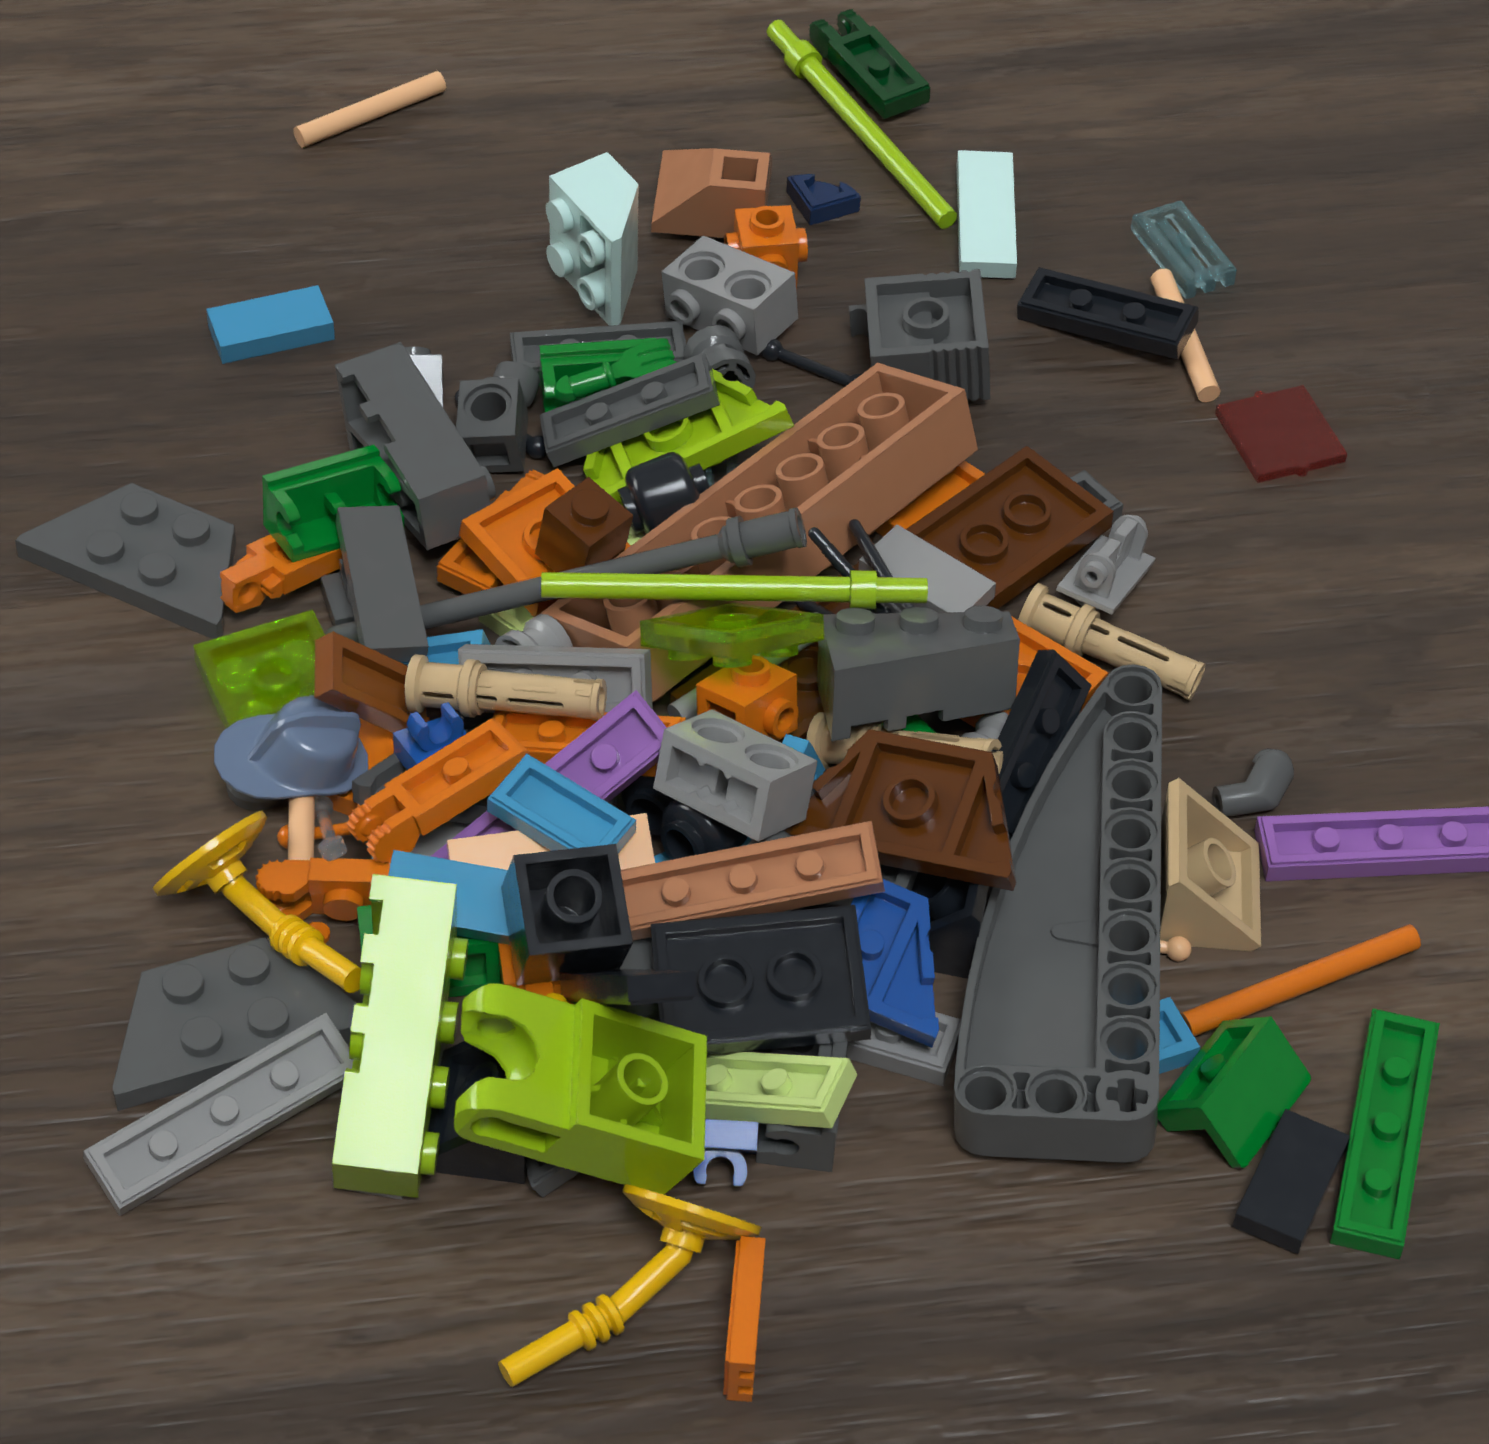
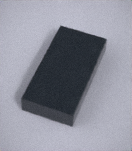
[1232,1109,1350,1254]

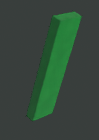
[1330,1008,1440,1260]

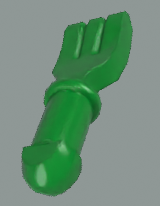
[554,338,677,403]

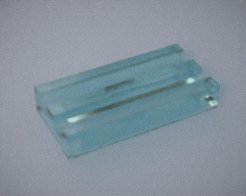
[1131,200,1237,299]

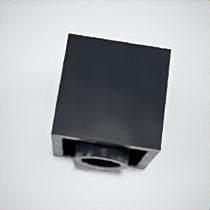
[501,844,633,985]

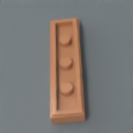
[621,821,885,940]

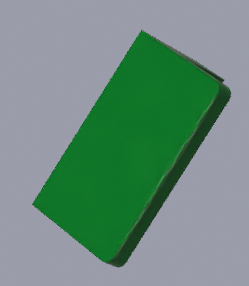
[1157,1016,1311,1168]

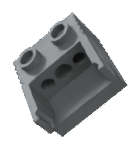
[849,269,991,401]

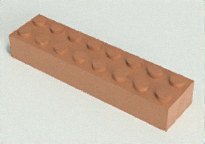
[541,363,978,703]

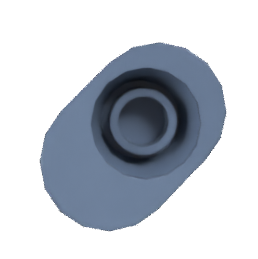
[214,695,368,800]

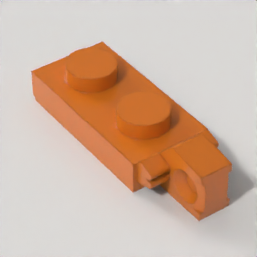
[220,534,343,613]

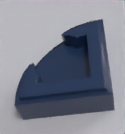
[786,174,861,226]

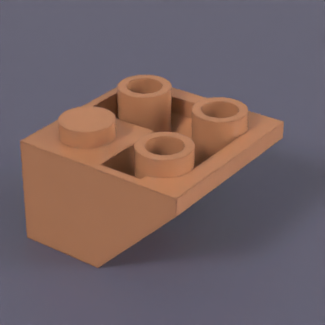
[651,148,773,238]

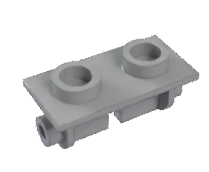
[1056,514,1156,615]

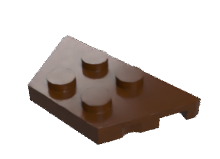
[784,729,1017,891]

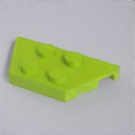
[583,369,794,506]

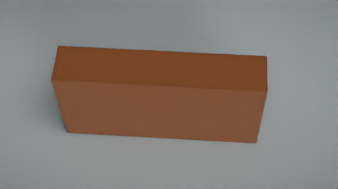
[314,631,426,733]

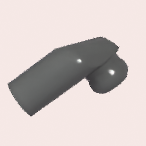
[1212,748,1294,817]

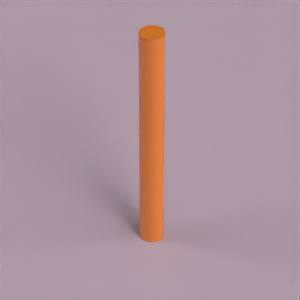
[1180,924,1421,1037]

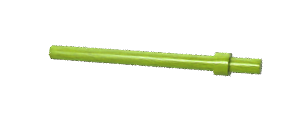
[767,20,957,229]
[541,570,928,609]

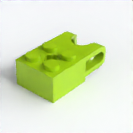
[454,983,707,1195]

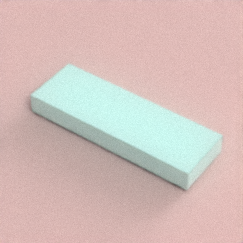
[956,150,1017,279]

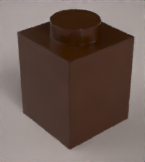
[535,477,633,572]

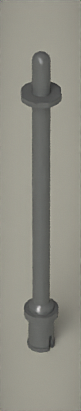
[325,507,807,643]

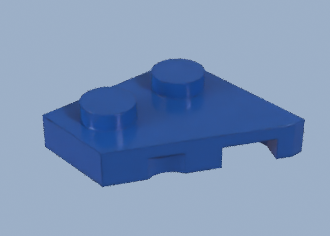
[851,879,939,1048]

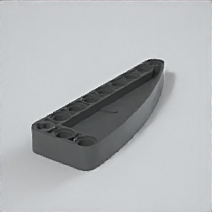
[954,664,1162,1163]

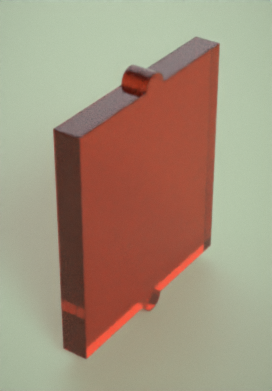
[1215,385,1347,483]

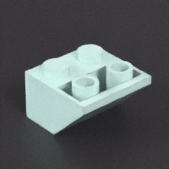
[546,152,639,326]

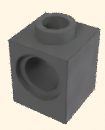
[456,377,528,473]

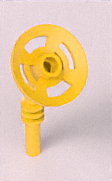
[153,811,361,993]
[498,1184,762,1387]

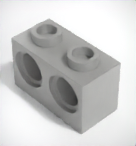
[661,235,798,355]
[653,709,818,842]

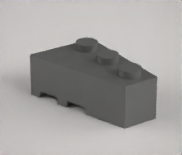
[335,342,496,550]
[817,606,1020,741]

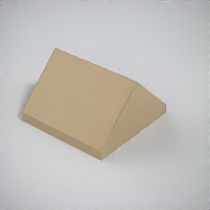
[1160,778,1261,951]

